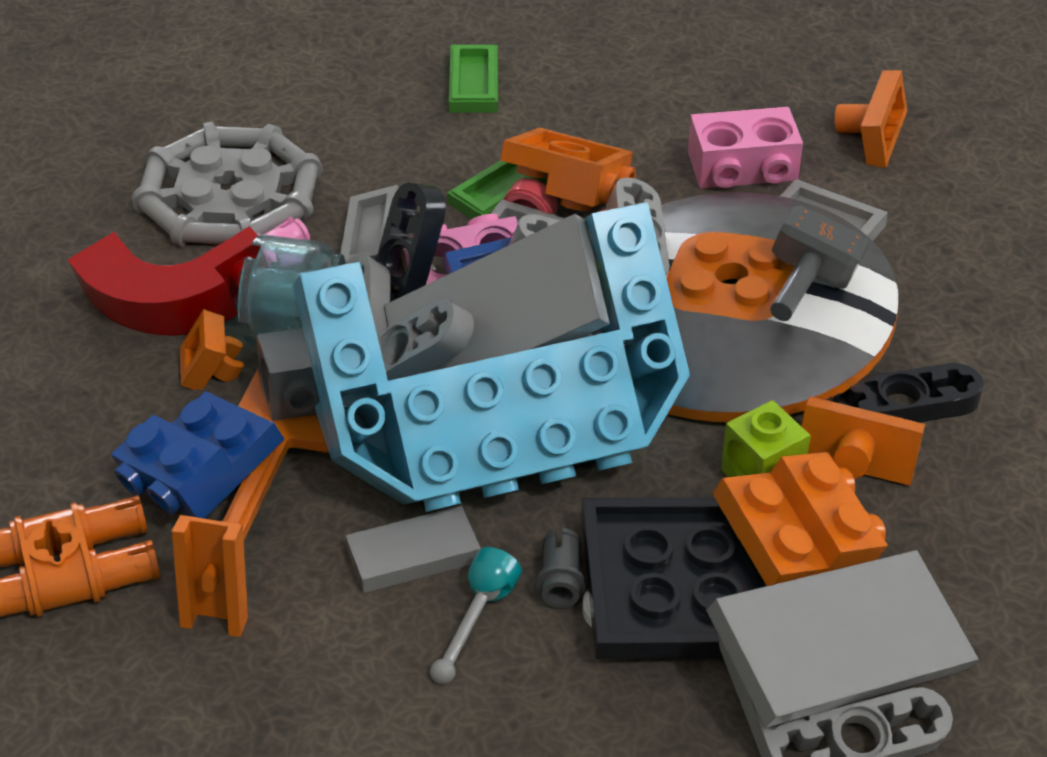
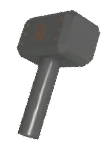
[770,206,869,321]

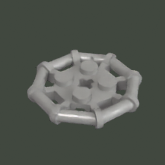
[131,121,323,247]

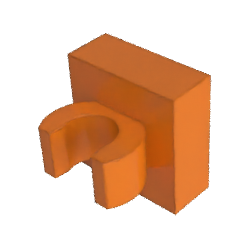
[180,310,244,390]

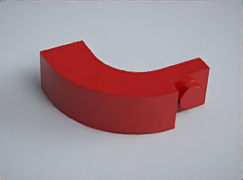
[67,226,273,336]

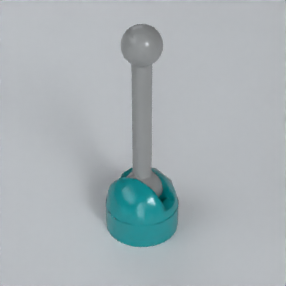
[430,547,522,685]

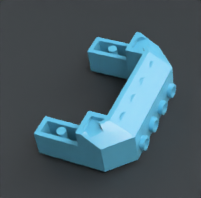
[293,202,690,512]

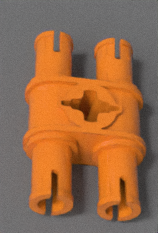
[0,495,161,617]

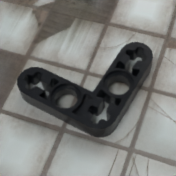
[376,182,446,302]
[826,363,984,422]

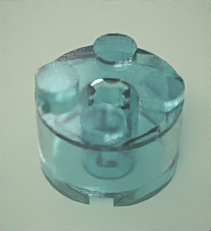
[238,234,346,345]

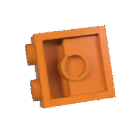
[500,127,636,211]
[712,452,888,586]

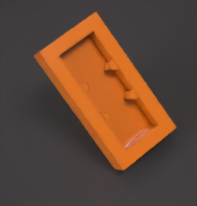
[835,70,908,168]
[801,396,926,486]

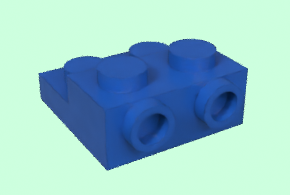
[111,391,284,519]

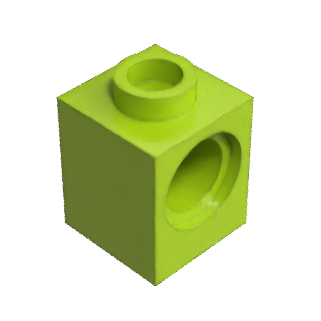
[721,400,811,477]

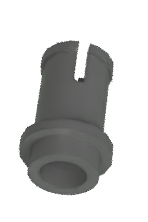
[536,528,585,609]

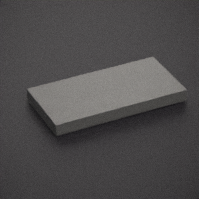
[385,214,610,372]
[706,550,979,728]

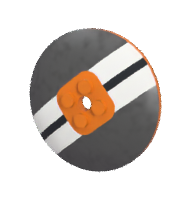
[591,192,898,422]

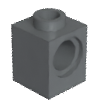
[257,328,320,421]

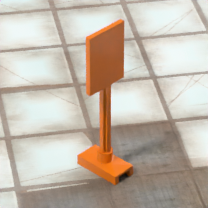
[172,369,329,637]

